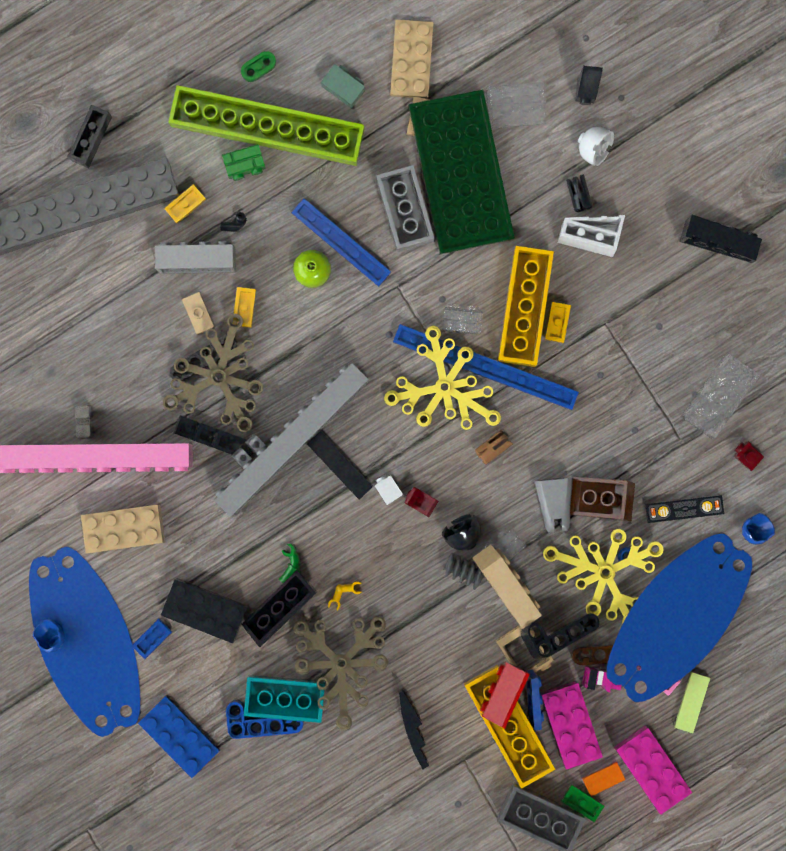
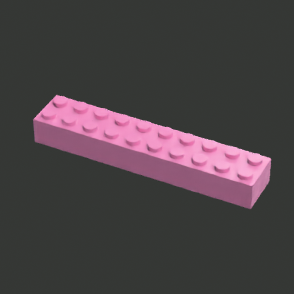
[0,443,193,473]

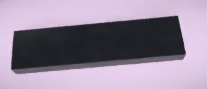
[307,431,373,500]

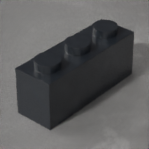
[68,105,112,169]

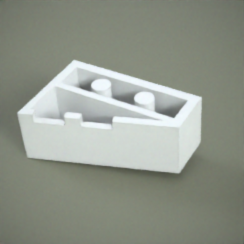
[557,215,625,257]

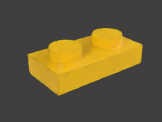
[164,184,206,224]
[232,287,256,328]
[545,302,571,343]

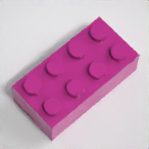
[541,681,603,770]
[614,726,692,815]

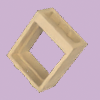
[495,625,554,672]

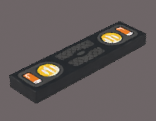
[645,495,724,523]

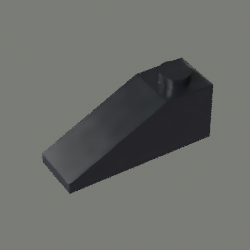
[575,65,603,105]

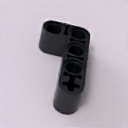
[521,613,600,660]

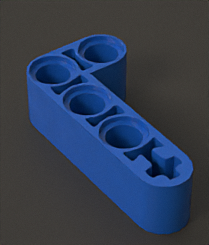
[226,700,304,739]

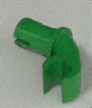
[279,544,301,583]

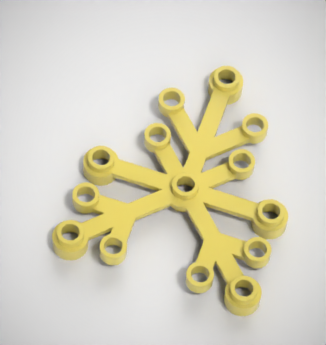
[384,326,501,430]
[543,528,663,624]

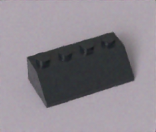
[241,570,317,647]

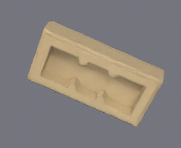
[182,292,215,335]

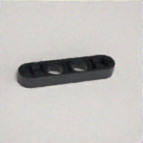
[170,335,237,382]

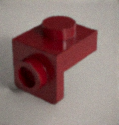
[404,487,439,517]

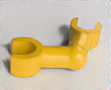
[328,581,362,610]

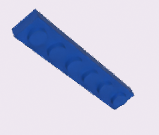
[291,198,391,287]

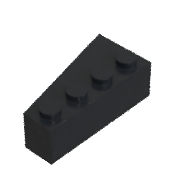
[679,214,762,263]

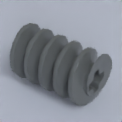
[443,553,484,590]

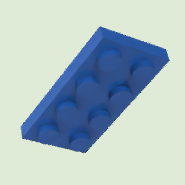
[138,695,220,778]

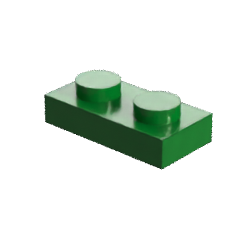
[561,784,605,822]

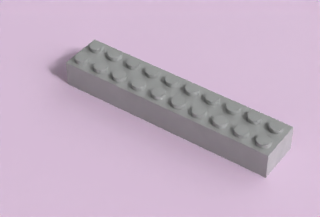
[214,363,369,517]

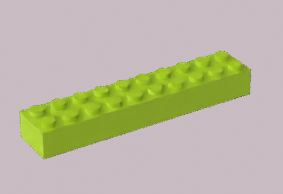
[168,85,365,166]

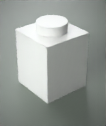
[375,475,403,505]

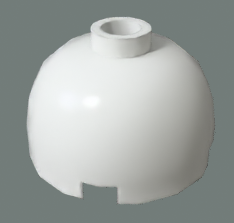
[578,127,614,166]

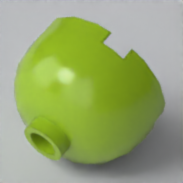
[293,250,331,288]

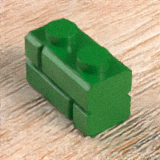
[222,144,266,181]

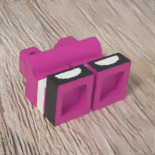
[582,666,622,693]

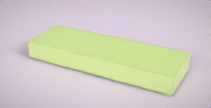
[674,672,710,733]

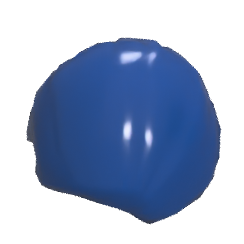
[742,513,775,545]
[33,619,65,653]

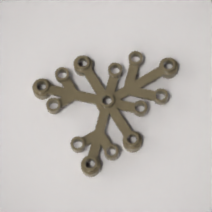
[163,314,263,432]
[293,617,388,731]

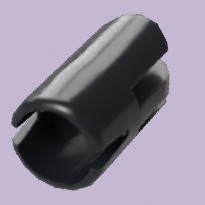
[566,174,592,212]

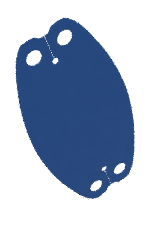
[607,534,752,702]
[29,547,140,737]

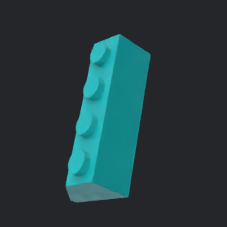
[244,675,326,723]

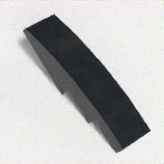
[173,415,252,456]
[399,689,429,770]

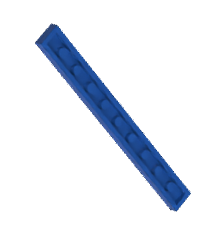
[393,324,579,410]

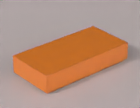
[582,762,625,796]

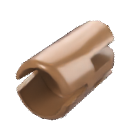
[475,430,513,465]

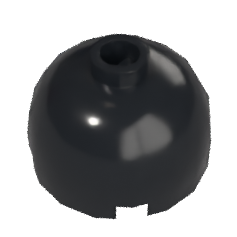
[442,514,481,550]

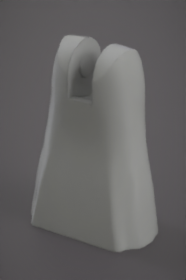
[534,477,572,533]

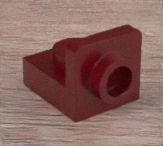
[733,441,764,471]

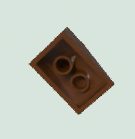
[570,477,635,521]

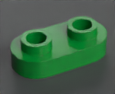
[241,51,276,82]

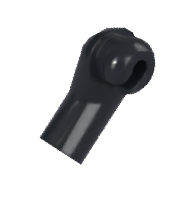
[220,212,247,232]

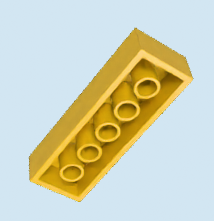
[498,246,554,367]
[464,665,556,789]

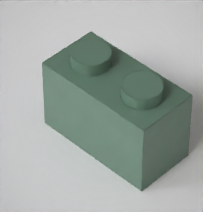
[321,64,365,109]

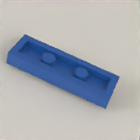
[526,669,544,731]

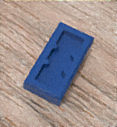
[132,618,173,659]

